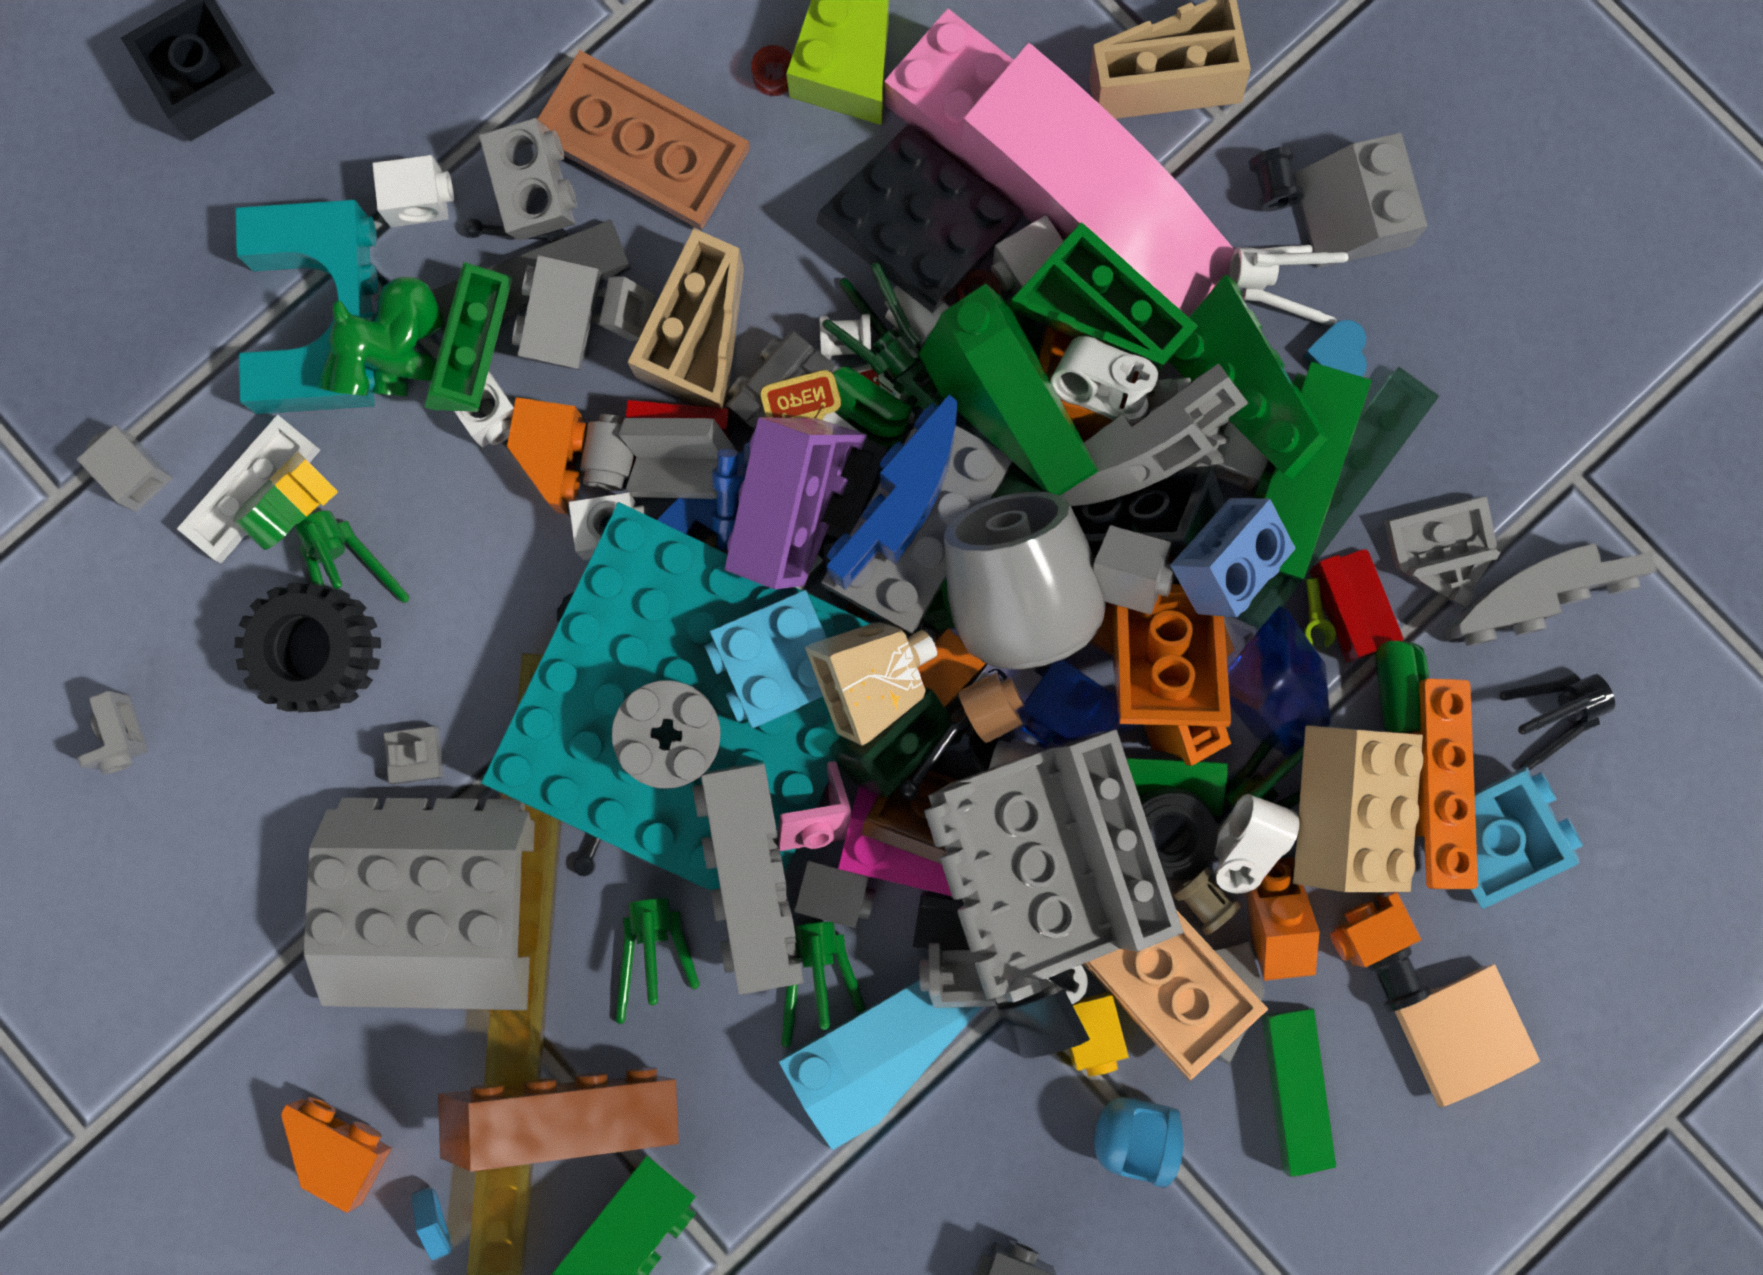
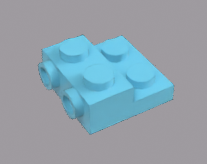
[704,590,827,728]
[1471,766,1584,909]

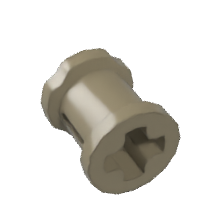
[1173,866,1242,935]

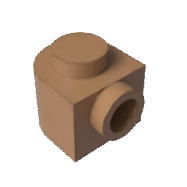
[958,673,1024,743]

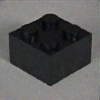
[121,0,275,142]

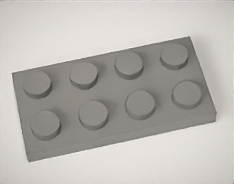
[821,409,1014,636]

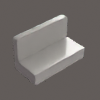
[619,418,734,499]

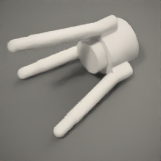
[1229,245,1349,327]

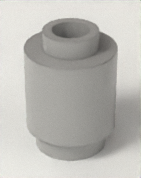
[580,414,634,491]

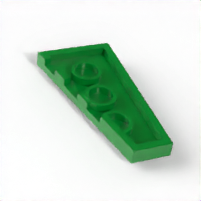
[1168,274,1328,479]

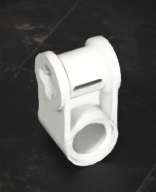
[1051,336,1158,424]
[1214,794,1300,894]

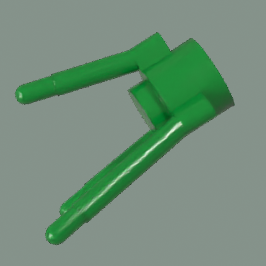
[295,510,409,603]
[615,898,700,1024]
[781,922,865,1048]

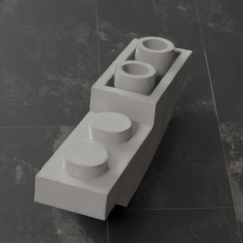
[1060,363,1248,506]
[1445,543,1657,646]

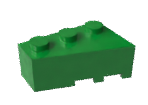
[1010,222,1198,372]

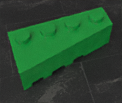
[1254,362,1372,581]
[551,1156,696,1275]

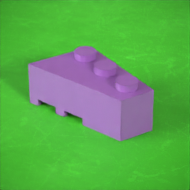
[724,417,867,589]

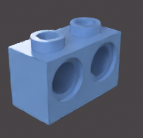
[1170,498,1296,617]

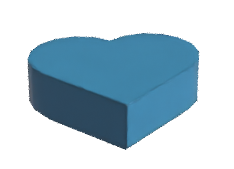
[1303,320,1367,377]
[411,1187,453,1261]

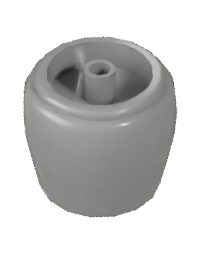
[944,492,1106,670]

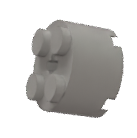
[612,680,720,788]

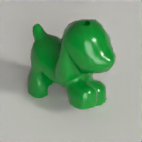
[318,276,444,397]

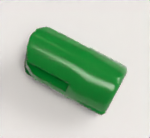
[832,366,912,451]
[1375,641,1430,733]

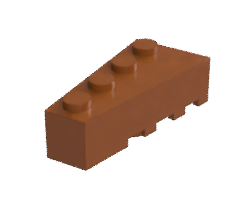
[438,1067,679,1172]

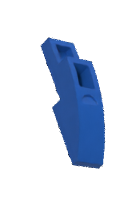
[827,395,957,590]

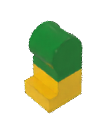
[233,451,338,550]

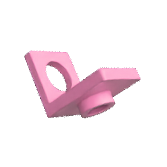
[777,761,851,851]

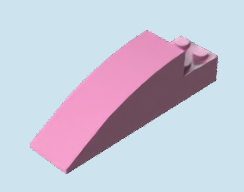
[884,8,1234,317]

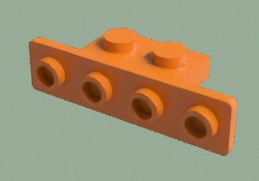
[1407,679,1478,889]

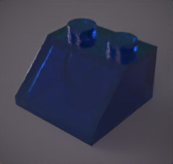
[1227,606,1331,757]
[1019,660,1141,747]

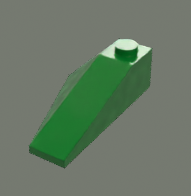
[919,284,1099,495]

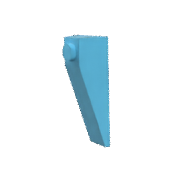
[779,979,982,1150]

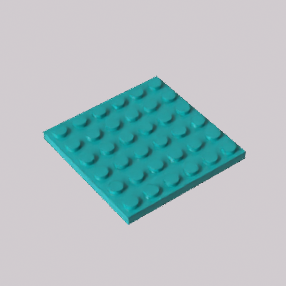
[481,502,870,891]

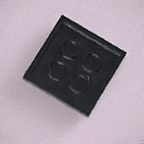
[816,124,1024,313]

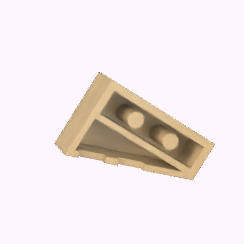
[1089,0,1251,119]
[628,228,744,409]

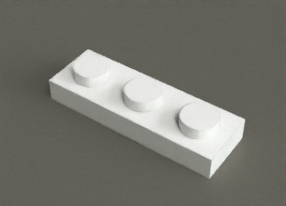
[177,414,321,563]

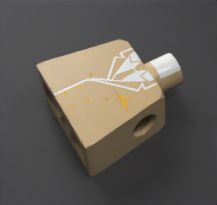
[805,622,937,746]

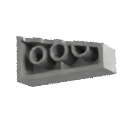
[693,761,804,995]

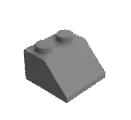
[1293,133,1428,268]

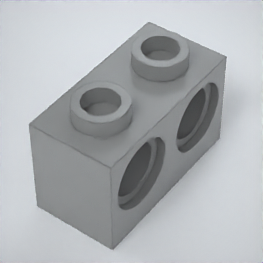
[479,118,577,241]

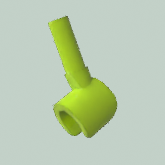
[1300,578,1336,650]

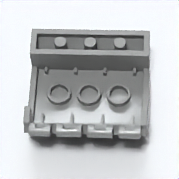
[924,729,1184,1003]
[304,798,535,1010]

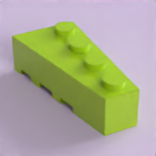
[786,0,890,125]

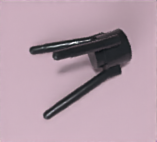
[1499,674,1615,770]

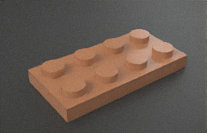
[538,50,751,231]

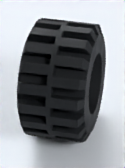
[234,583,381,713]

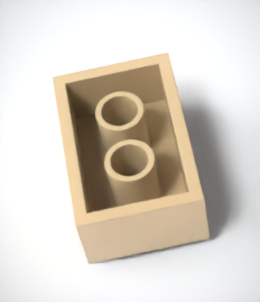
[1293,725,1423,892]

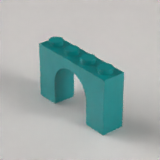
[236,200,378,414]

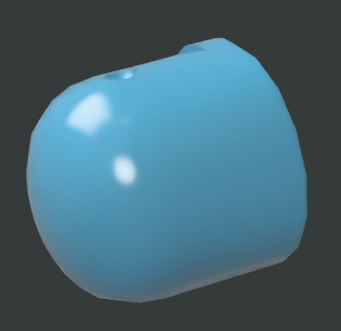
[1094,1097,1184,1188]

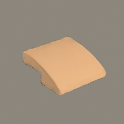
[1395,964,1540,1107]

